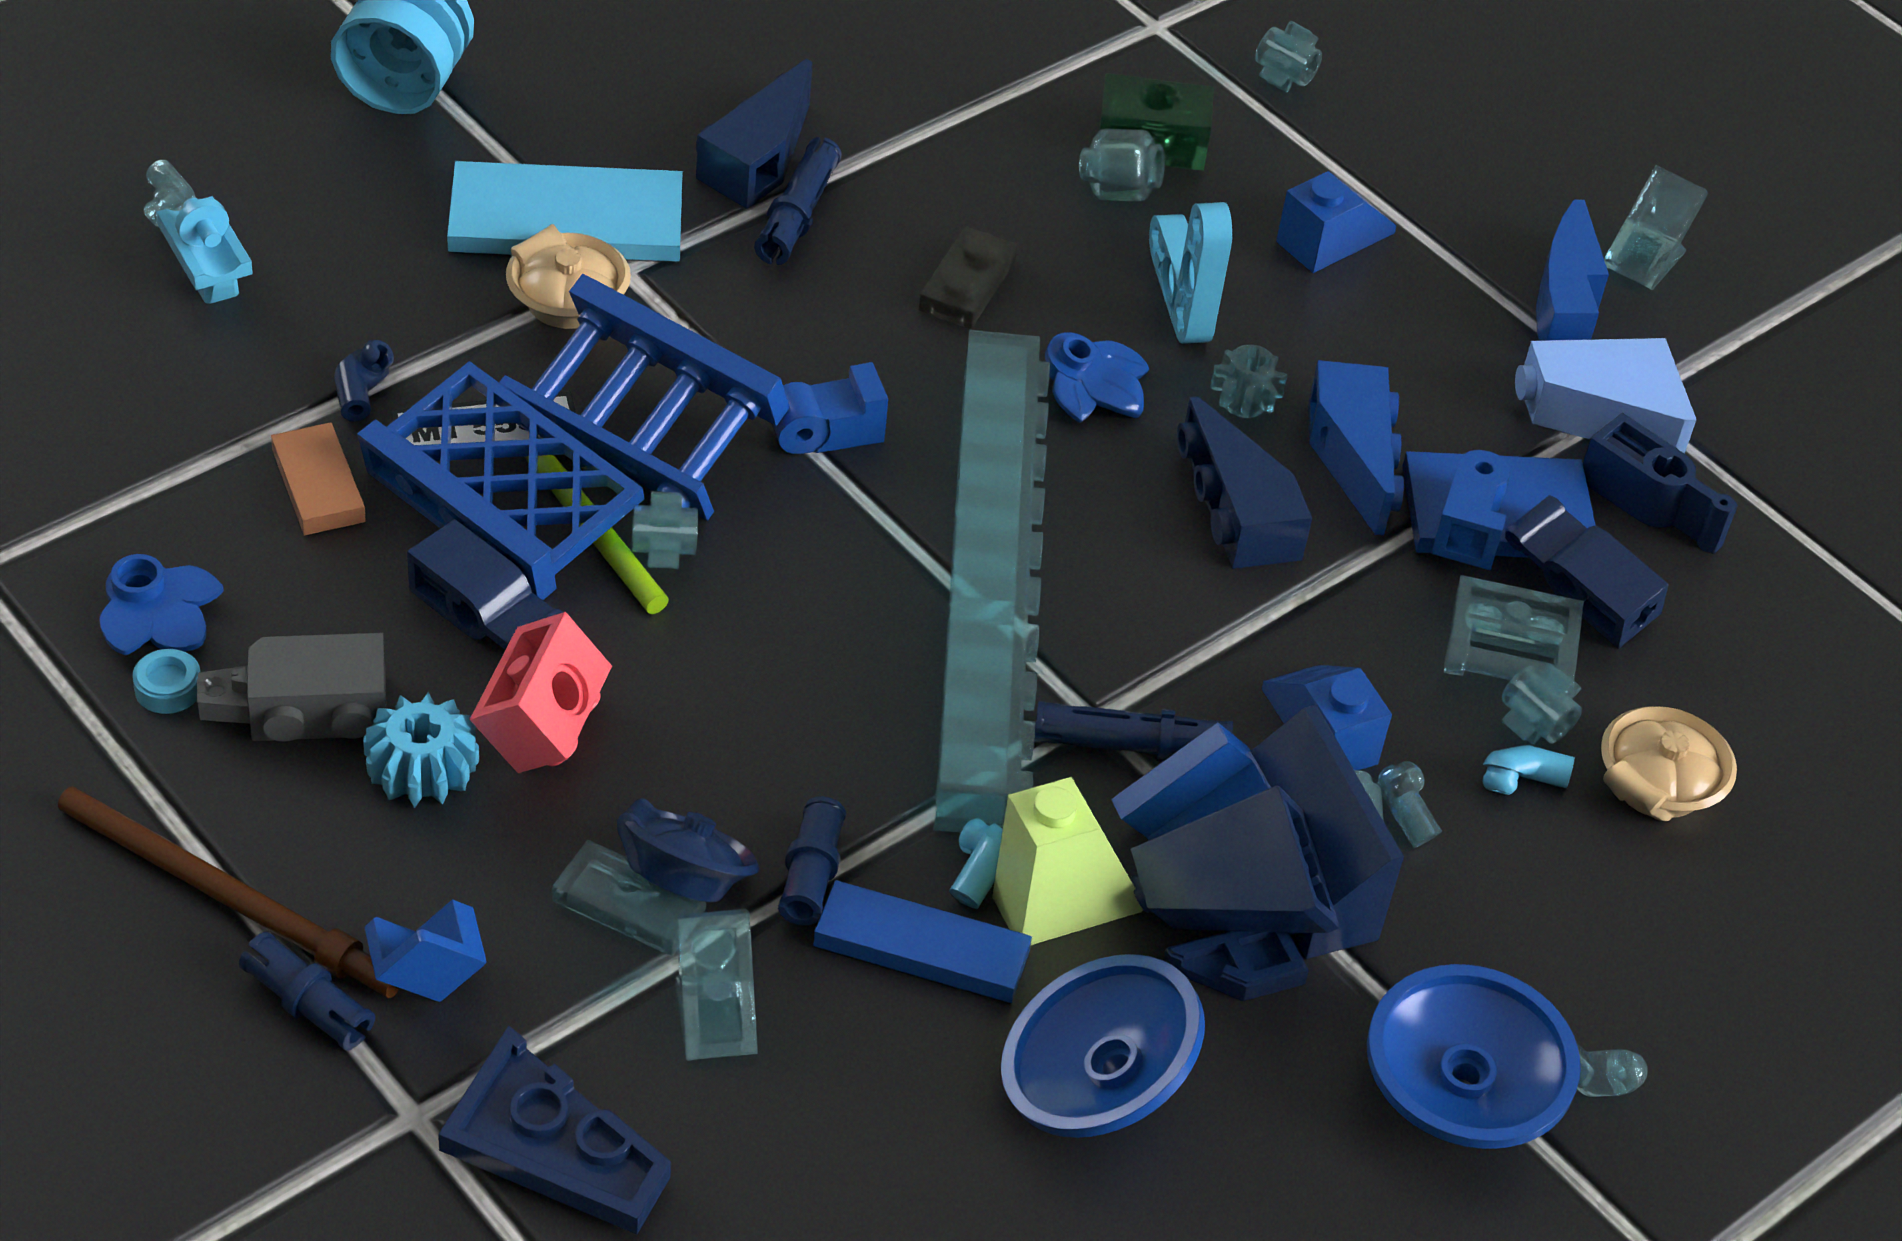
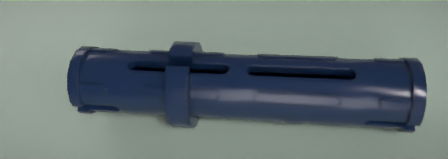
[754,137,842,265]
[1034,701,1233,761]

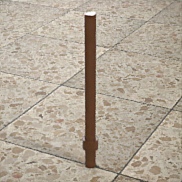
[58,786,400,998]

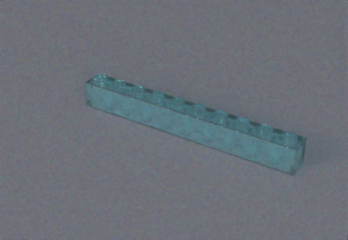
[934,330,1050,832]

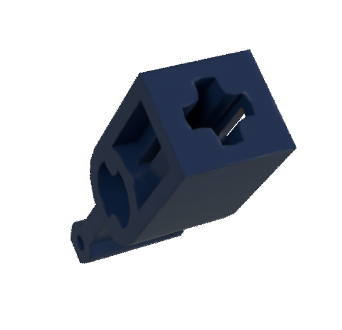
[1583,413,1738,554]
[1505,495,1669,649]
[407,519,563,650]

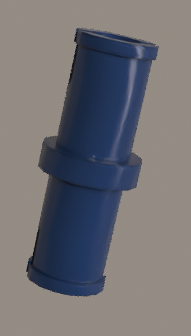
[778,796,846,926]
[239,931,375,1051]

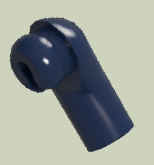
[334,340,394,422]

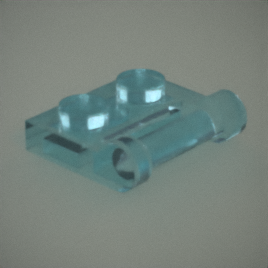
[1443,575,1584,699]

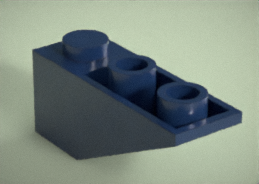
[696,59,813,209]
[1177,396,1312,569]

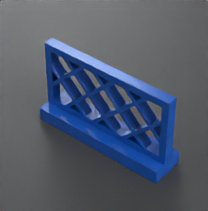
[357,361,644,600]

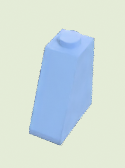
[1515,338,1696,453]

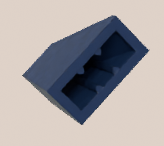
[1131,785,1340,933]

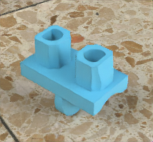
[156,196,253,304]

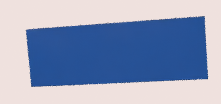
[813,880,1032,1003]

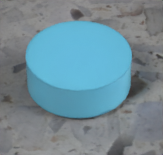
[133,649,200,714]

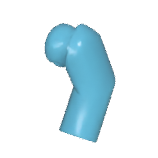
[1482,745,1575,795]

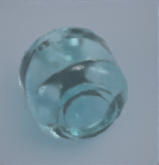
[1079,129,1165,202]

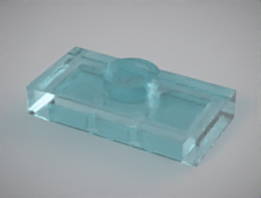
[552,839,706,956]

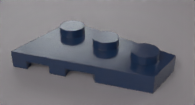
[438,1026,671,1234]

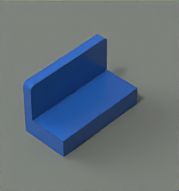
[1111,722,1271,841]

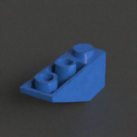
[1308,360,1404,535]

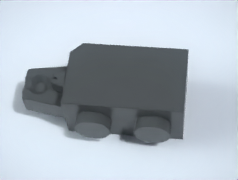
[197,633,386,742]

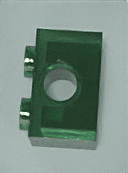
[1095,73,1214,171]

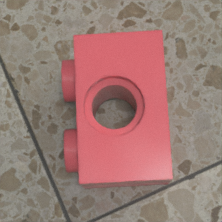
[469,612,612,773]

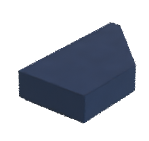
[1163,931,1309,1001]

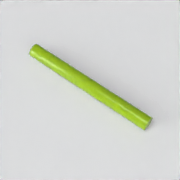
[524,438,669,614]

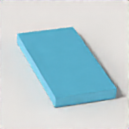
[447,161,683,262]

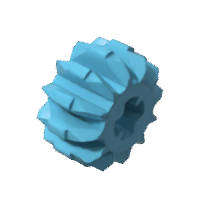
[363,692,479,808]

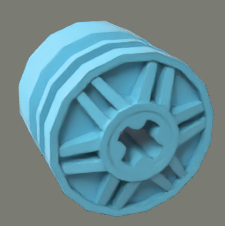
[331,0,474,114]

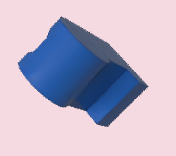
[772,362,888,454]
[1431,450,1510,571]

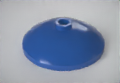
[1001,954,1205,1138]
[1367,964,1581,1149]

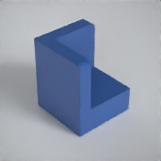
[364,899,487,1002]

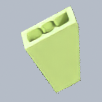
[992,777,1143,945]

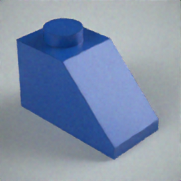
[1276,171,1397,273]
[1262,665,1392,771]

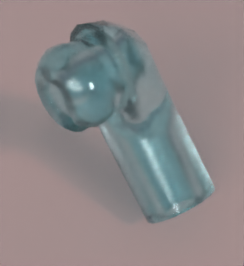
[1378,761,1442,848]
[1576,1042,1648,1097]

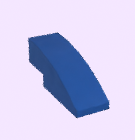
[1536,199,1609,341]

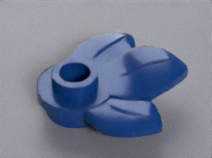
[1045,332,1149,423]
[99,554,224,655]

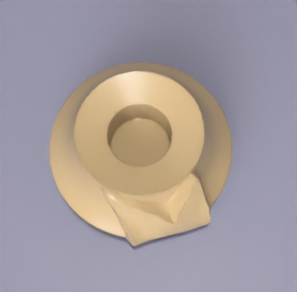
[506,224,631,329]
[1601,706,1737,821]

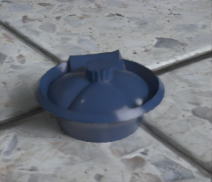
[617,798,759,902]

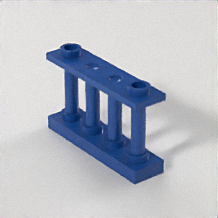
[499,273,790,521]

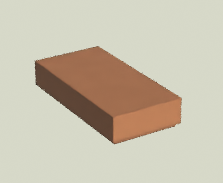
[271,422,366,536]

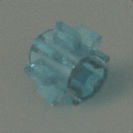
[1255,21,1322,92]
[1210,344,1287,418]
[631,491,698,569]
[1502,664,1582,744]

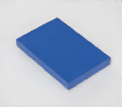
[1402,451,1596,557]

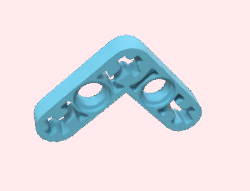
[1149,202,1232,344]

